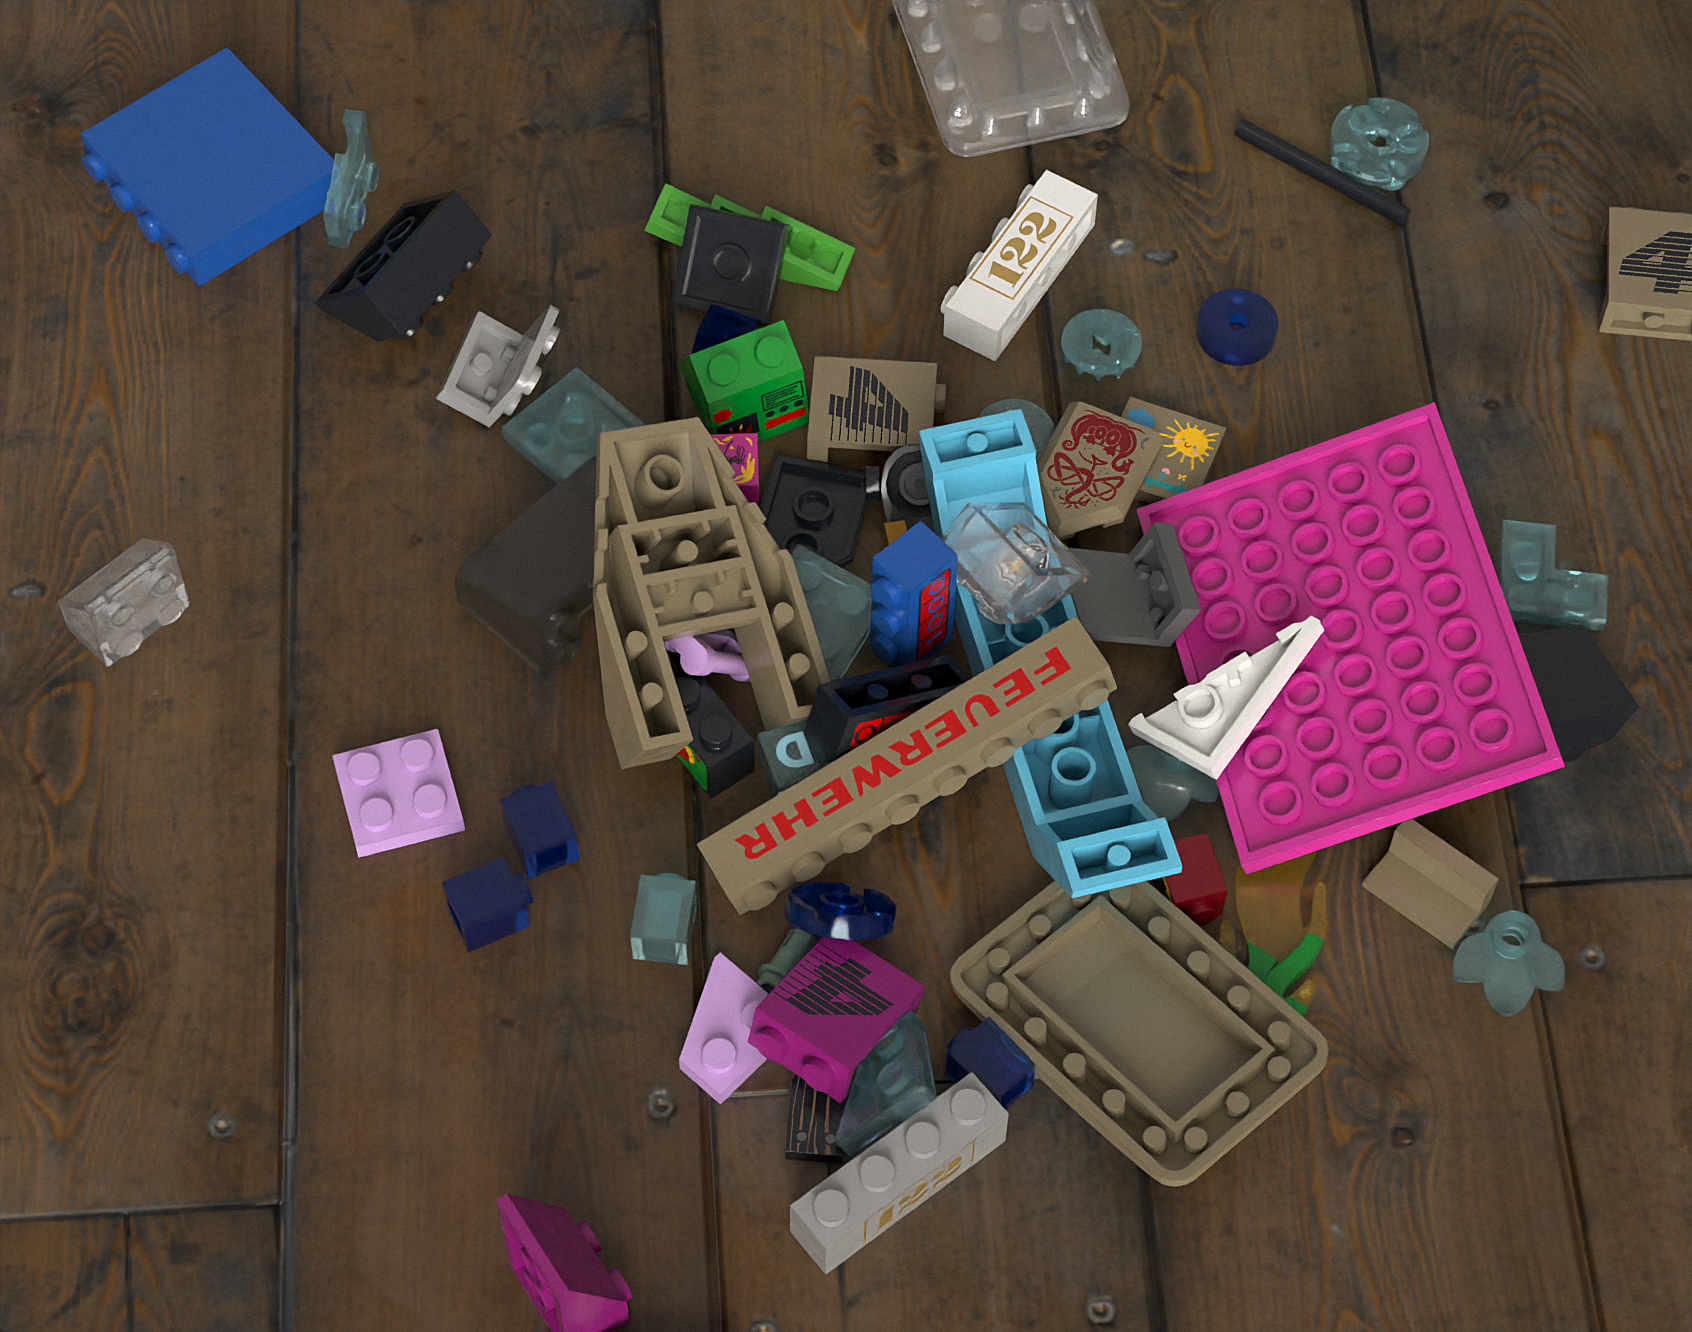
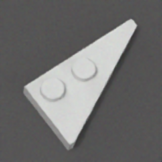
[1128,616,1324,780]

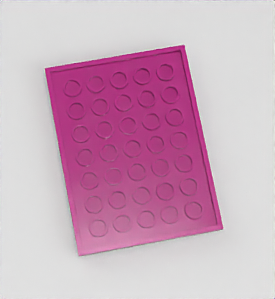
[1136,402,1565,874]

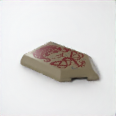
[1037,401,1164,543]

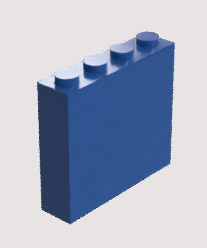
[80,47,346,287]

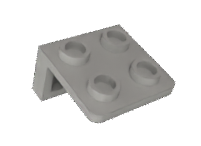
[436,305,560,428]

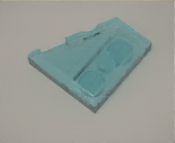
[323,109,380,248]

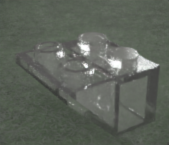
[58,538,190,668]

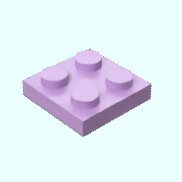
[332,729,465,858]

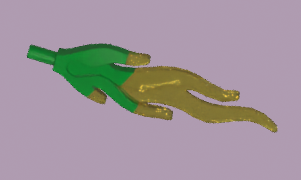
[1219,850,1327,1017]

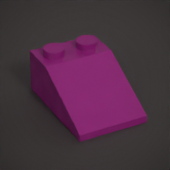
[496,1193,632,1332]

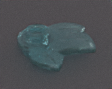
[1126,744,1220,822]
[1452,911,1565,1017]

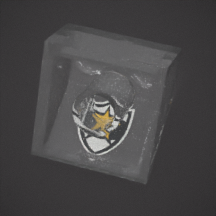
[940,502,1092,624]

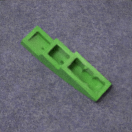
[644,183,856,291]

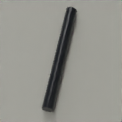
[1234,119,1411,226]

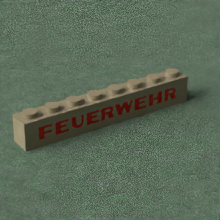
[697,616,1117,916]

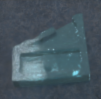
[835,1011,937,1156]

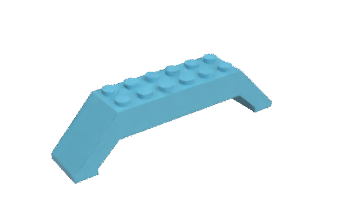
[919,409,1182,898]

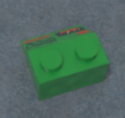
[678,320,809,443]

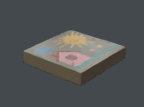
[1121,396,1226,504]

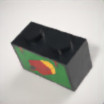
[674,669,755,799]

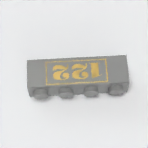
[790,1072,1009,1274]

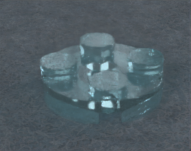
[1329,97,1429,191]

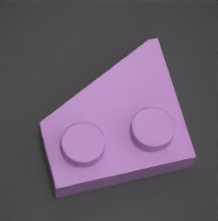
[679,952,768,1104]

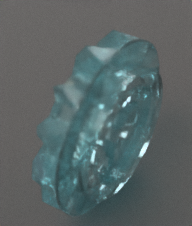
[1061,309,1142,382]

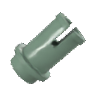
[757,928,818,994]

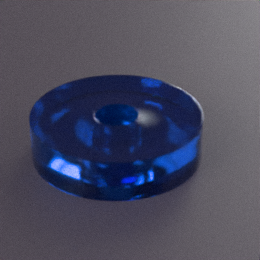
[1196,289,1278,366]

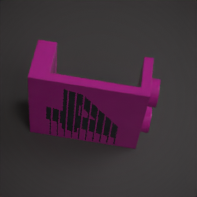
[747,927,925,1103]

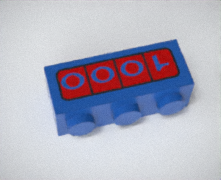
[870,521,958,667]

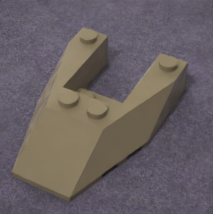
[593,417,831,769]

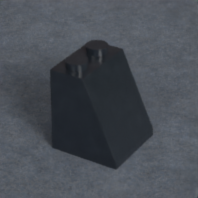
[1518,624,1639,761]

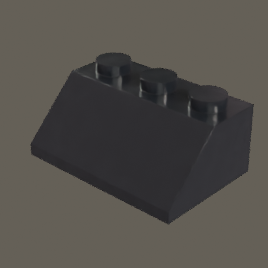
[315,190,492,342]

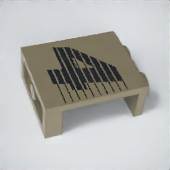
[1599,206,1692,341]
[807,356,946,463]

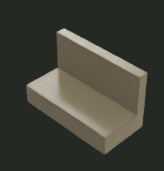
[1362,819,1499,949]

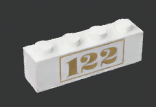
[941,170,1098,361]

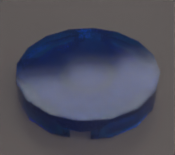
[784,882,897,940]

